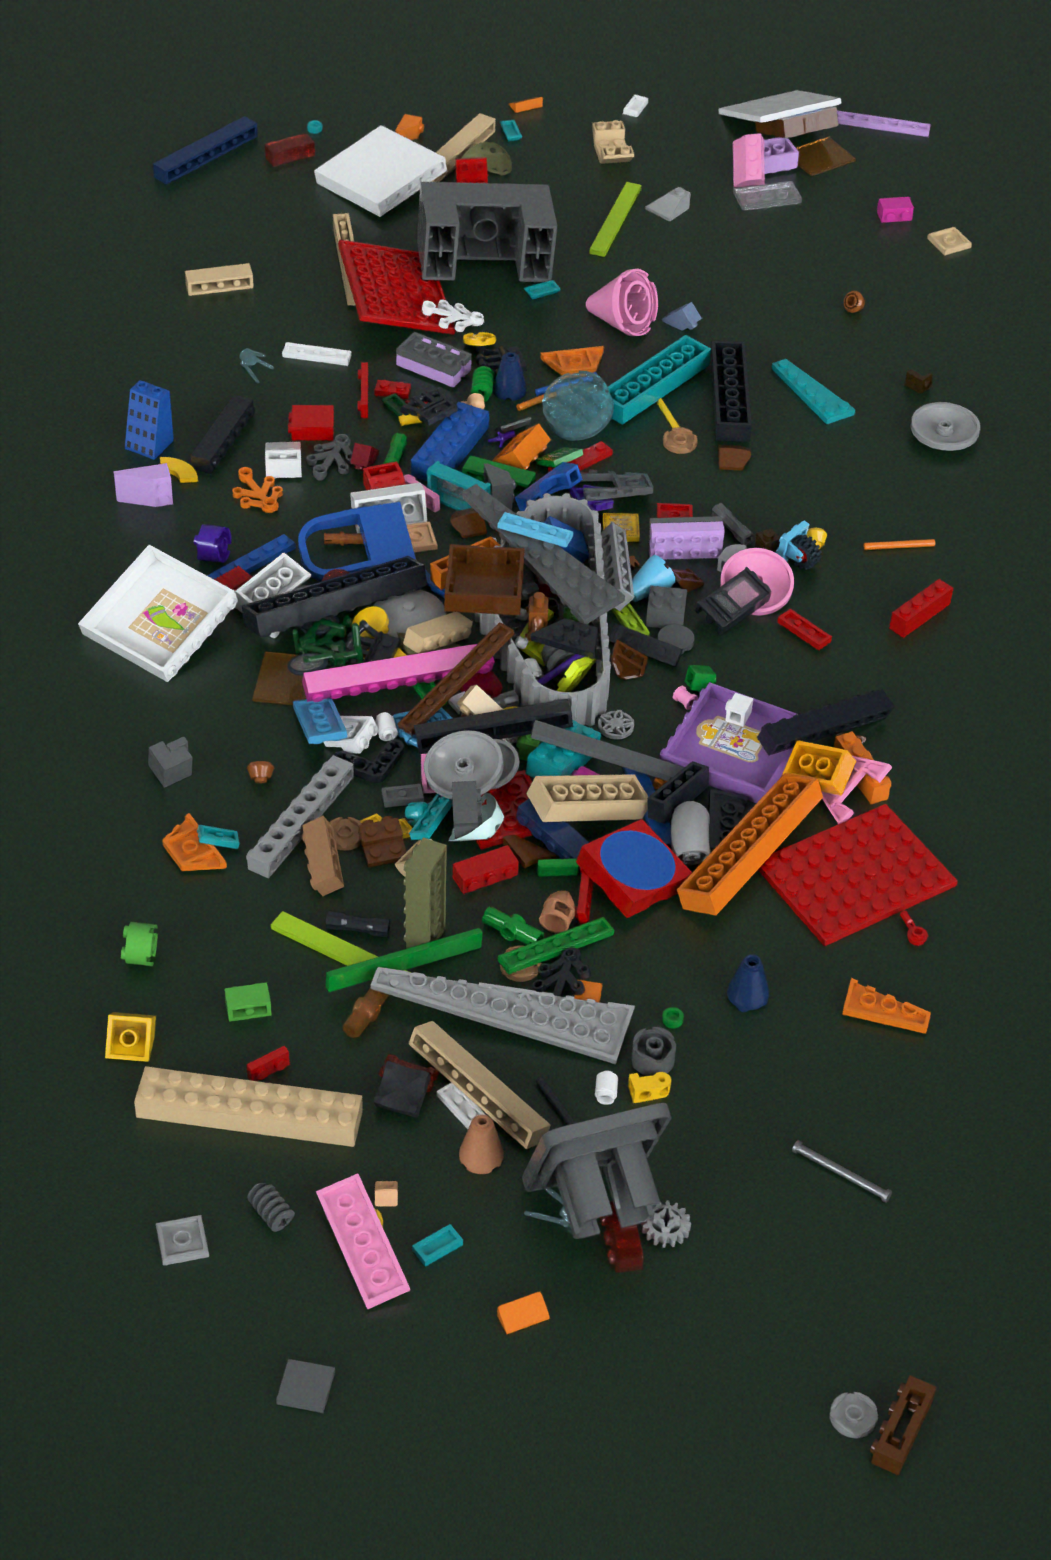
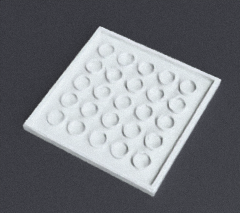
[719,90,841,123]

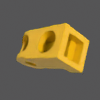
[628,1072,671,1103]

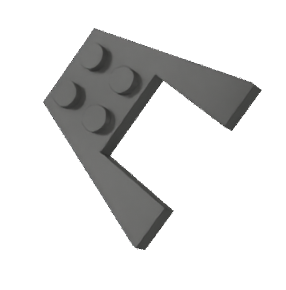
[579,468,653,501]

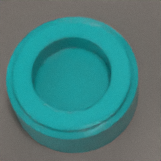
[307,120,322,134]

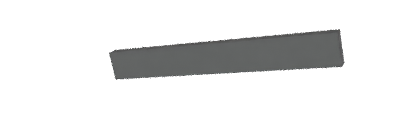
[530,720,684,781]

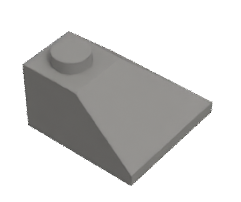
[645,187,690,222]

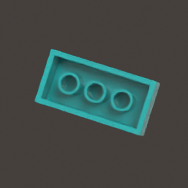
[526,720,601,778]

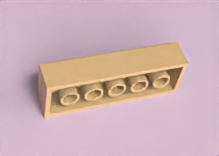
[526,774,648,822]

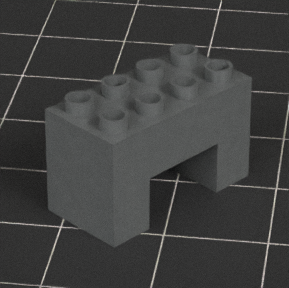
[417,182,557,282]

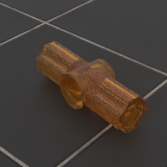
[343,988,389,1038]

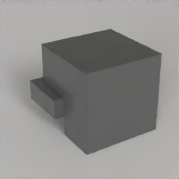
[148,737,193,788]

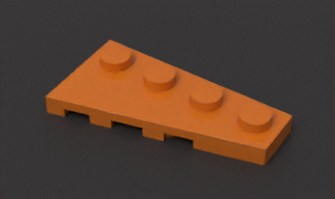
[843,978,931,1034]

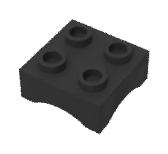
[374,1061,431,1118]

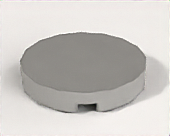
[830,1392,878,1438]

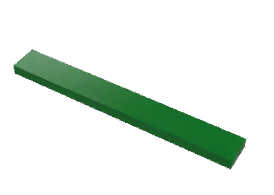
[326,928,483,992]

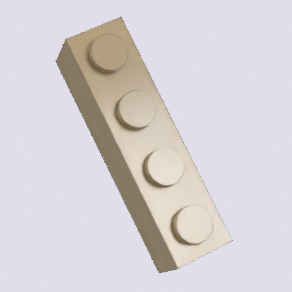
[185,263,253,296]
[403,612,473,654]

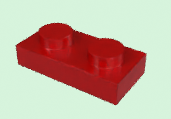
[374,380,411,399]
[247,1046,290,1081]

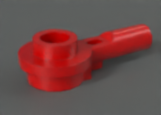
[900,911,928,946]

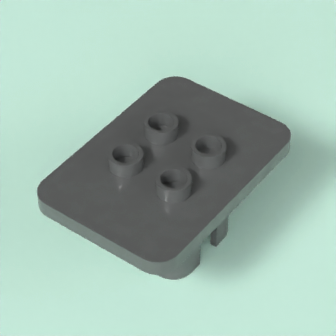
[522,1103,672,1239]

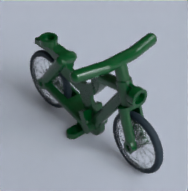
[288,615,364,676]

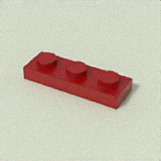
[777,609,832,650]

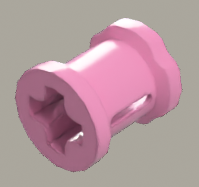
[673,685,698,710]

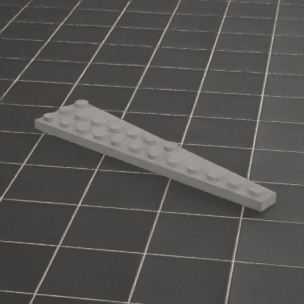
[371,967,635,1064]

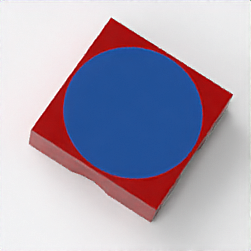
[576,819,692,918]

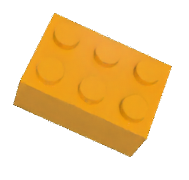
[782,740,856,796]

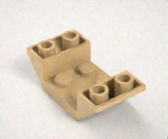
[592,120,634,164]

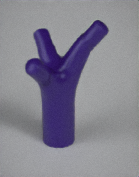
[488,430,515,448]

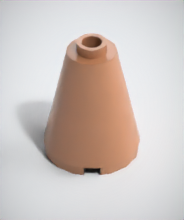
[459,1115,504,1174]

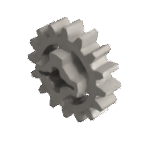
[641,1200,691,1248]

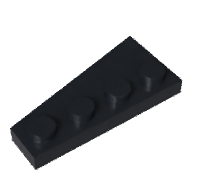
[708,789,749,853]

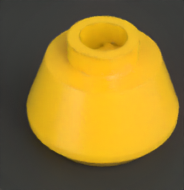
[807,528,827,549]

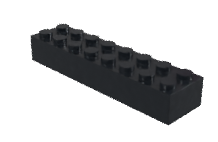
[710,341,752,442]

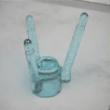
[240,348,274,383]
[524,1188,569,1228]

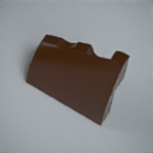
[503,835,557,868]

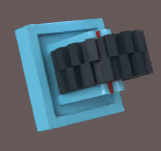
[776,520,822,570]

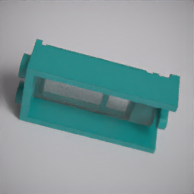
[427,461,491,511]

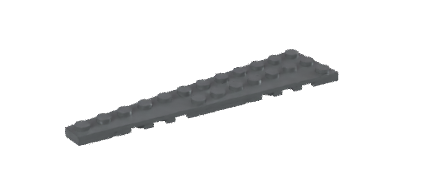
[462,484,625,624]

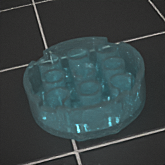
[542,371,614,441]

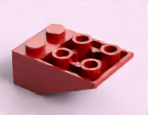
[363,461,406,490]

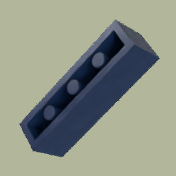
[516,799,589,859]

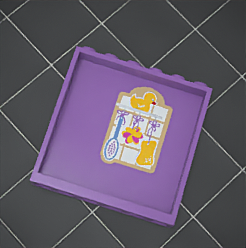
[659,682,796,803]

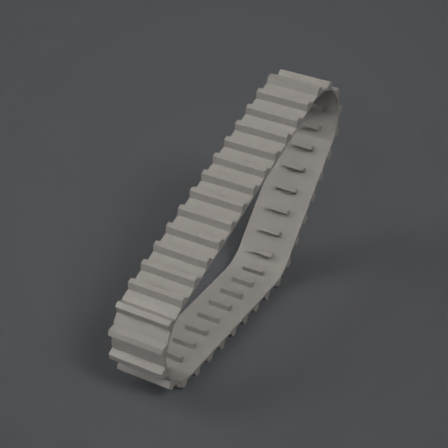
[474,493,611,727]

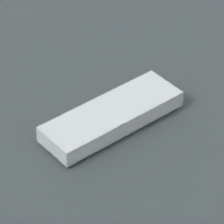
[437,1082,486,1129]

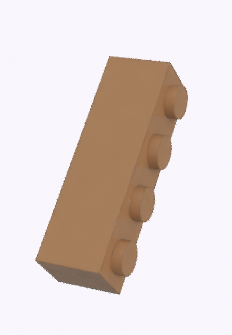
[302,815,344,896]

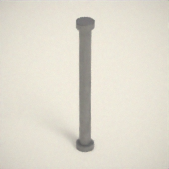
[792,1140,892,1203]

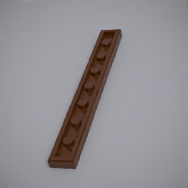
[397,622,515,736]

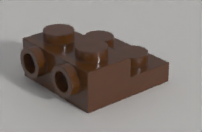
[358,816,406,868]

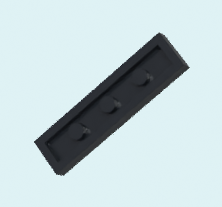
[609,623,683,667]

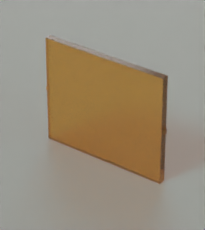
[796,137,856,176]
[253,652,321,705]

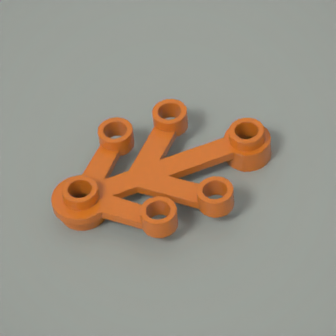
[232,467,283,513]

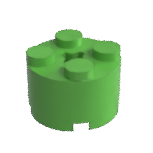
[121,922,158,966]

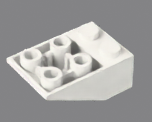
[265,442,302,478]

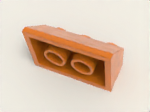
[492,423,551,470]

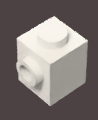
[725,693,753,727]

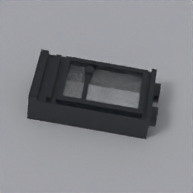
[695,567,772,636]

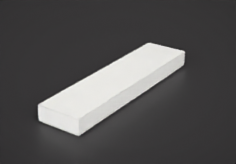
[282,342,351,366]

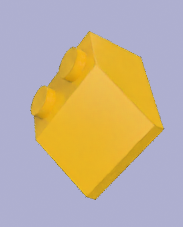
[105,1012,156,1062]

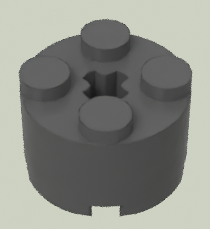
[631,1027,676,1076]

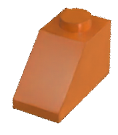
[395,114,424,140]

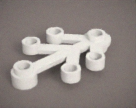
[421,300,484,332]

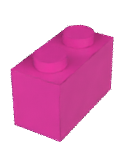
[877,197,914,222]

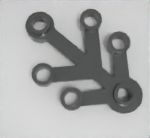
[306,434,352,480]

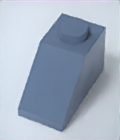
[662,301,702,331]

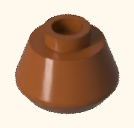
[844,290,865,313]
[247,761,274,783]

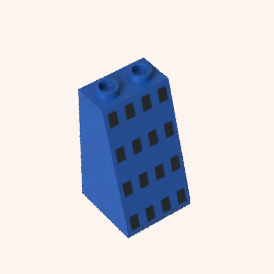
[125,380,174,460]

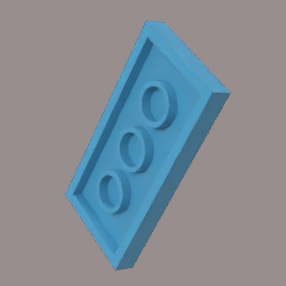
[293,698,347,744]

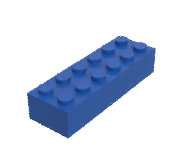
[411,401,489,482]

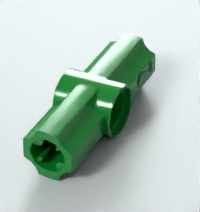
[482,907,544,945]

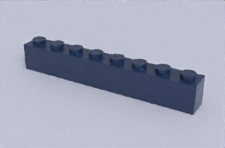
[153,116,258,184]

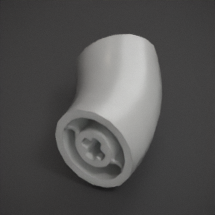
[671,801,710,865]

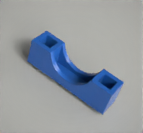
[515,462,583,511]

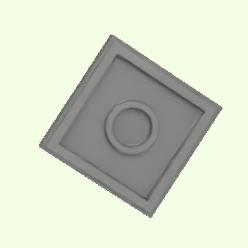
[156,1215,209,1266]

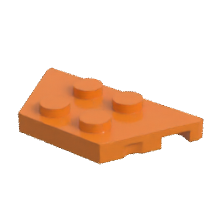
[540,346,604,377]
[162,813,227,871]

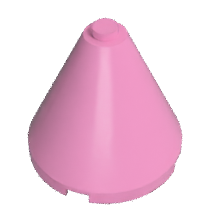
[586,269,658,336]

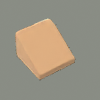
[375,1181,398,1206]

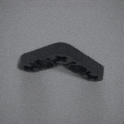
[334,739,404,783]

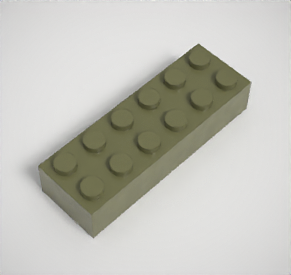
[403,837,447,949]

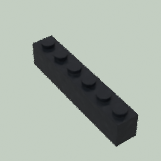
[191,395,255,474]

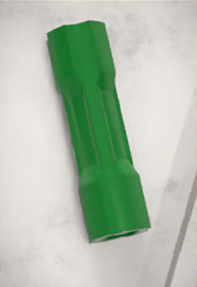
[383,433,407,464]

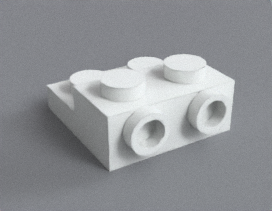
[324,716,378,754]

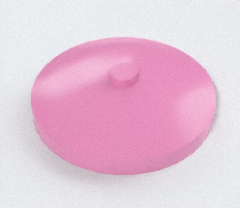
[720,548,794,616]

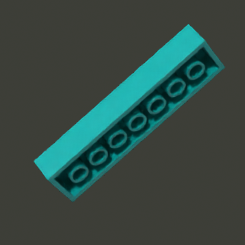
[597,335,711,425]

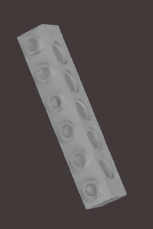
[601,522,634,611]

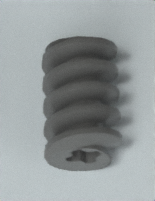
[247,1183,295,1232]

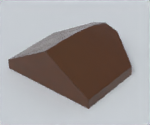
[718,445,751,470]
[450,508,487,538]
[666,566,705,593]
[610,639,648,680]

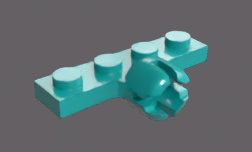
[405,794,453,840]

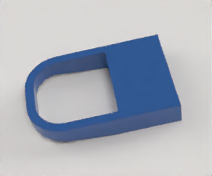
[298,502,416,582]

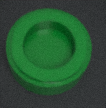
[662,1007,684,1028]

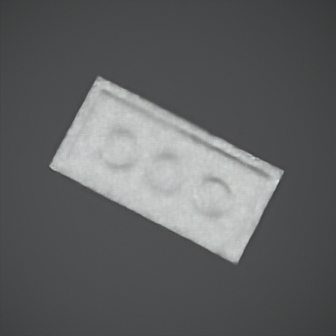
[733,181,802,210]

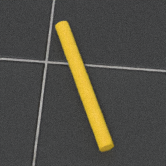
[656,398,680,428]

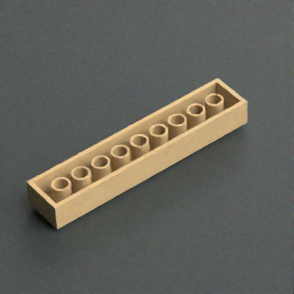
[134,1066,362,1147]

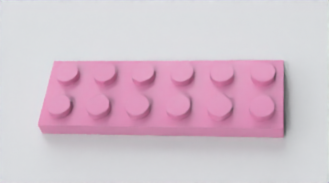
[316,1174,410,1309]

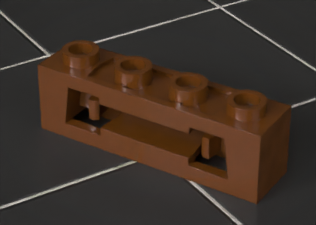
[870,1375,937,1475]

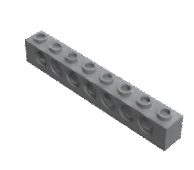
[246,755,354,878]

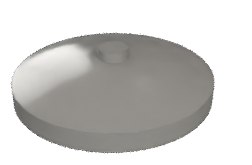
[911,402,980,451]
[374,590,446,638]
[424,730,504,799]

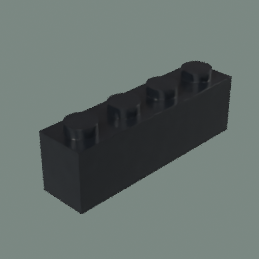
[647,761,709,824]

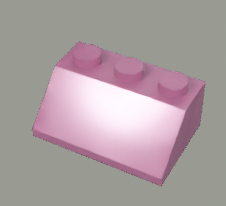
[733,134,765,187]

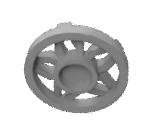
[598,710,634,739]

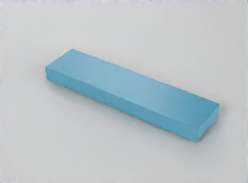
[498,512,573,547]

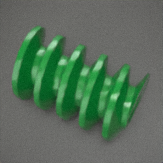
[471,366,494,402]

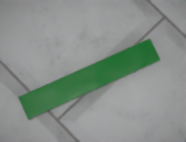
[497,917,615,975]

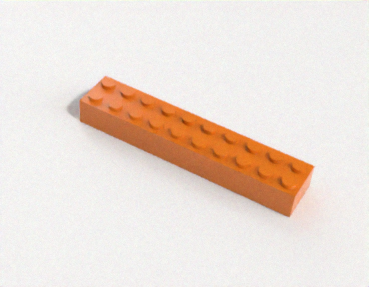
[677,773,823,915]

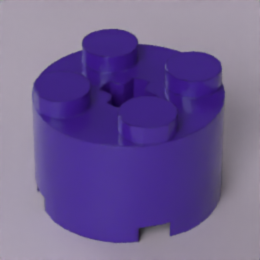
[194,524,231,563]

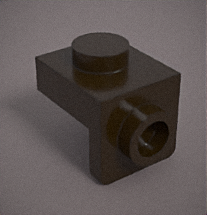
[905,369,933,394]

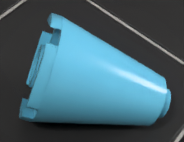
[631,555,676,602]

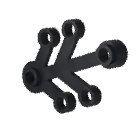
[532,947,591,997]

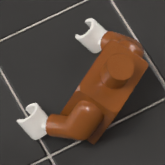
[515,592,548,649]

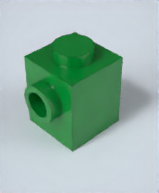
[684,665,717,692]

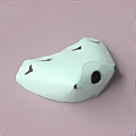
[448,793,504,841]

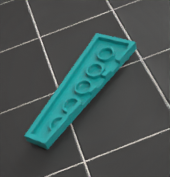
[771,359,855,424]

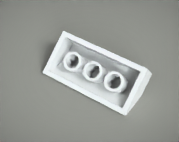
[350,483,427,533]
[235,553,311,612]

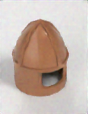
[539,891,575,933]

